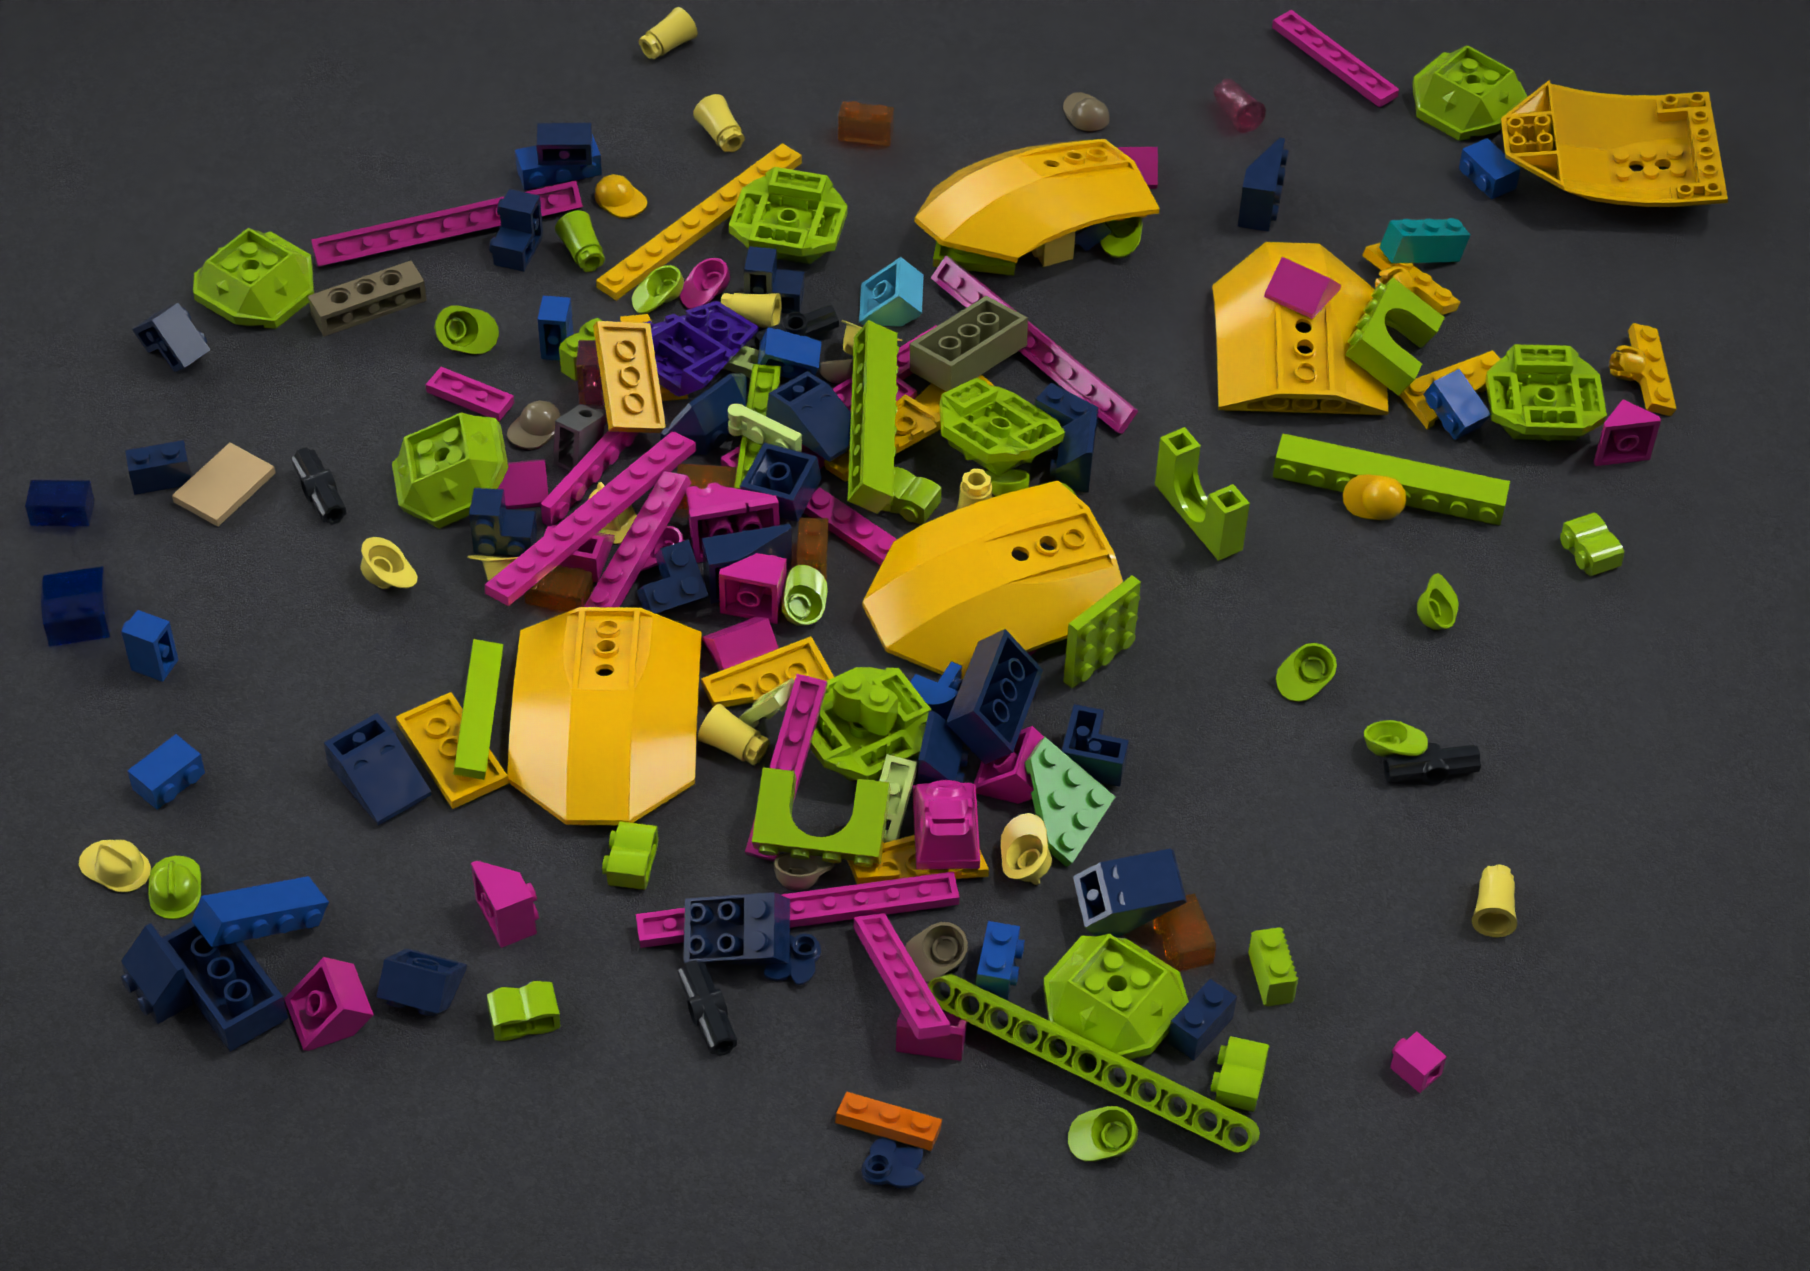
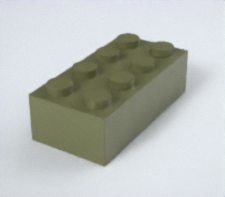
[910,296,1028,391]

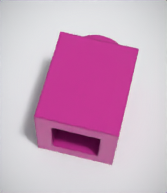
[1390,1031,1447,1093]

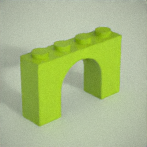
[1345,277,1445,396]
[1155,427,1250,561]
[752,767,891,867]

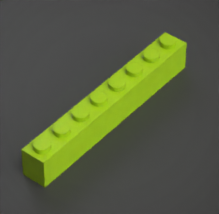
[847,320,899,514]
[1273,433,1510,525]

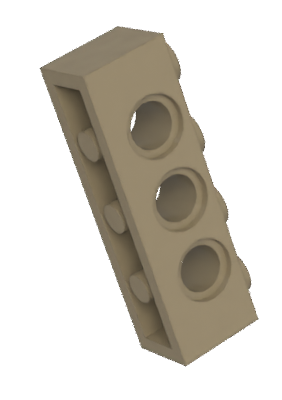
[308,261,427,337]

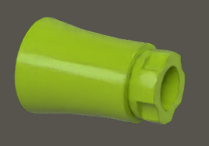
[555,210,605,272]

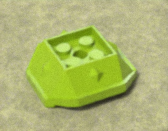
[1412,45,1528,141]
[729,167,848,264]
[193,228,314,329]
[1485,344,1607,441]
[939,377,1065,476]
[392,412,509,528]
[810,667,931,781]
[1043,934,1189,1062]

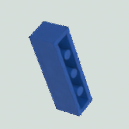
[191,876,329,947]

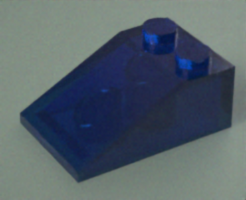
[41,566,111,647]

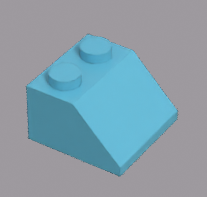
[859,257,924,327]

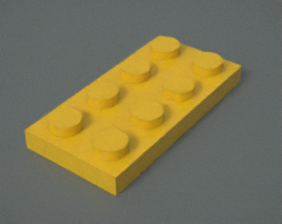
[593,321,666,433]
[396,692,509,809]

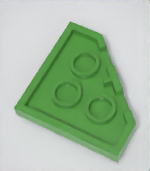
[1025,737,1115,867]

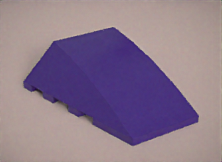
[645,301,758,397]

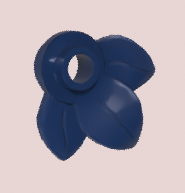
[764,934,821,985]
[861,1137,924,1188]

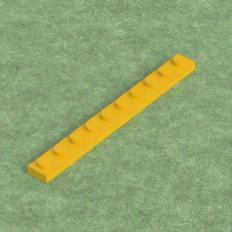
[596,143,802,301]

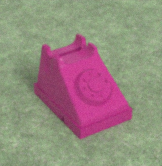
[686,483,780,562]
[912,780,980,870]

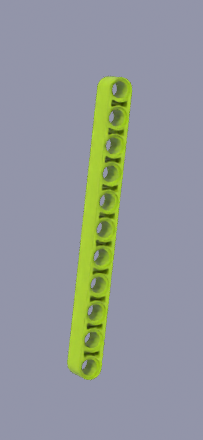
[928,974,1260,1152]

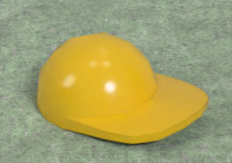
[594,174,648,219]
[1343,474,1406,520]

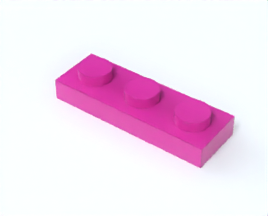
[426,367,514,421]

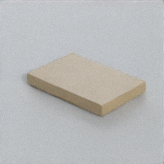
[172,443,276,527]

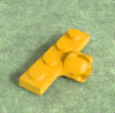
[1362,243,1461,315]
[1609,323,1677,416]

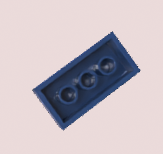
[946,629,1043,764]
[162,922,288,1051]

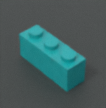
[1379,218,1471,263]

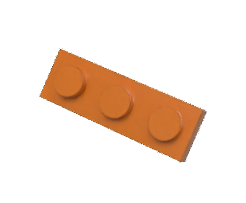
[835,1091,943,1151]

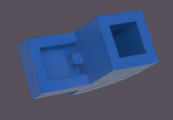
[910,662,963,720]

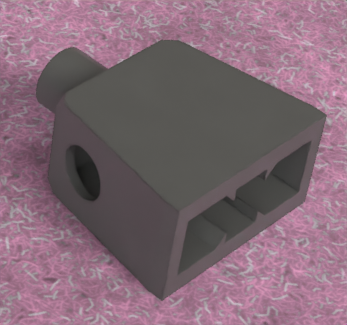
[553,404,607,471]

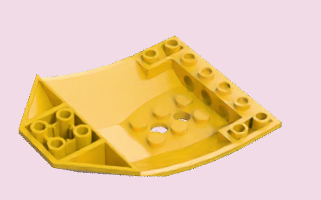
[1501,80,1728,207]
[914,139,1160,263]
[1212,242,1388,415]
[862,481,1123,679]
[507,607,702,826]

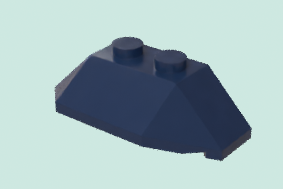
[660,373,747,455]

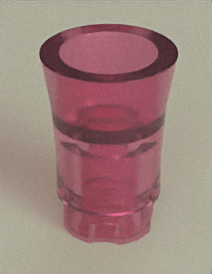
[1213,78,1266,133]

